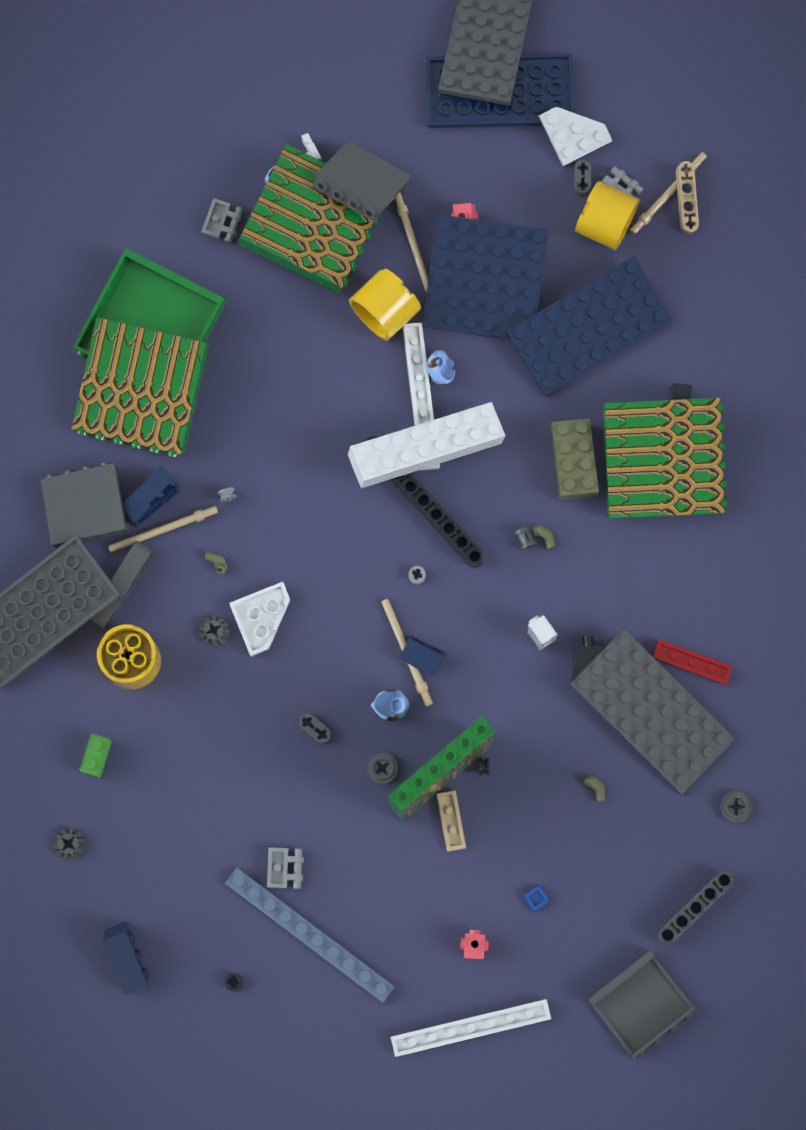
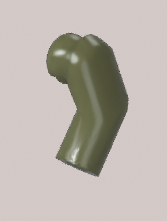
[532,524,556,550]
[204,551,228,575]
[584,775,606,802]

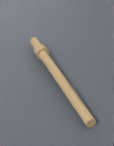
[630,152,707,235]
[395,192,429,293]
[108,506,218,553]
[381,599,433,707]

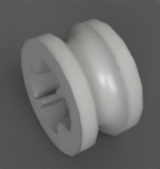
[218,487,237,502]
[409,566,426,585]

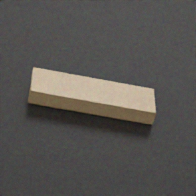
[436,790,466,852]

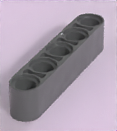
[90,541,154,630]
[657,871,734,945]

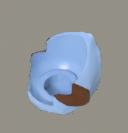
[427,350,455,384]
[371,689,410,721]

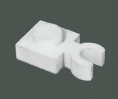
[301,133,322,161]

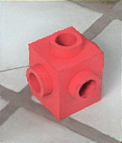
[451,203,479,220]
[460,930,489,959]

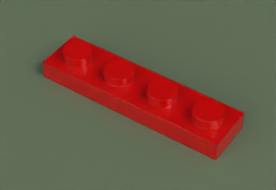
[653,640,733,685]

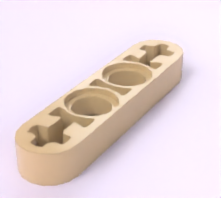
[676,161,699,234]

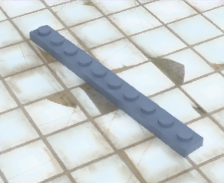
[225,868,395,1003]

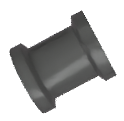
[514,526,537,551]

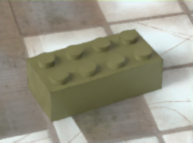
[551,418,599,501]

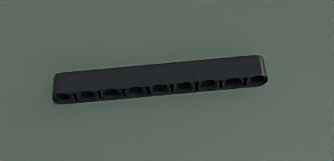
[365,436,483,568]

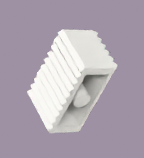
[527,615,557,650]

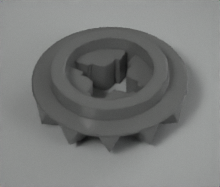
[198,615,230,646]
[367,753,398,784]
[720,791,752,823]
[53,828,85,860]

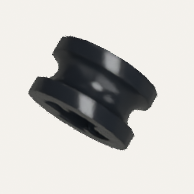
[479,758,489,776]
[225,973,244,992]

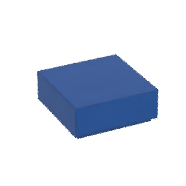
[523,885,550,912]

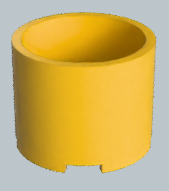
[575,181,640,251]
[349,269,421,341]
[97,624,161,690]

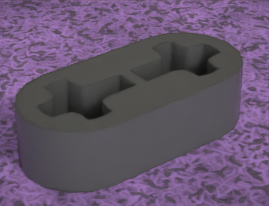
[574,160,591,196]
[299,713,331,744]

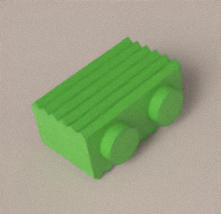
[79,734,112,778]

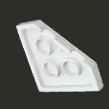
[539,107,612,166]
[229,582,290,657]

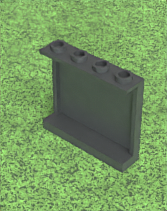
[313,140,411,223]
[40,462,130,549]
[587,950,696,1059]

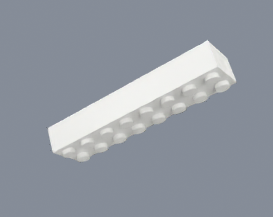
[348,402,505,488]

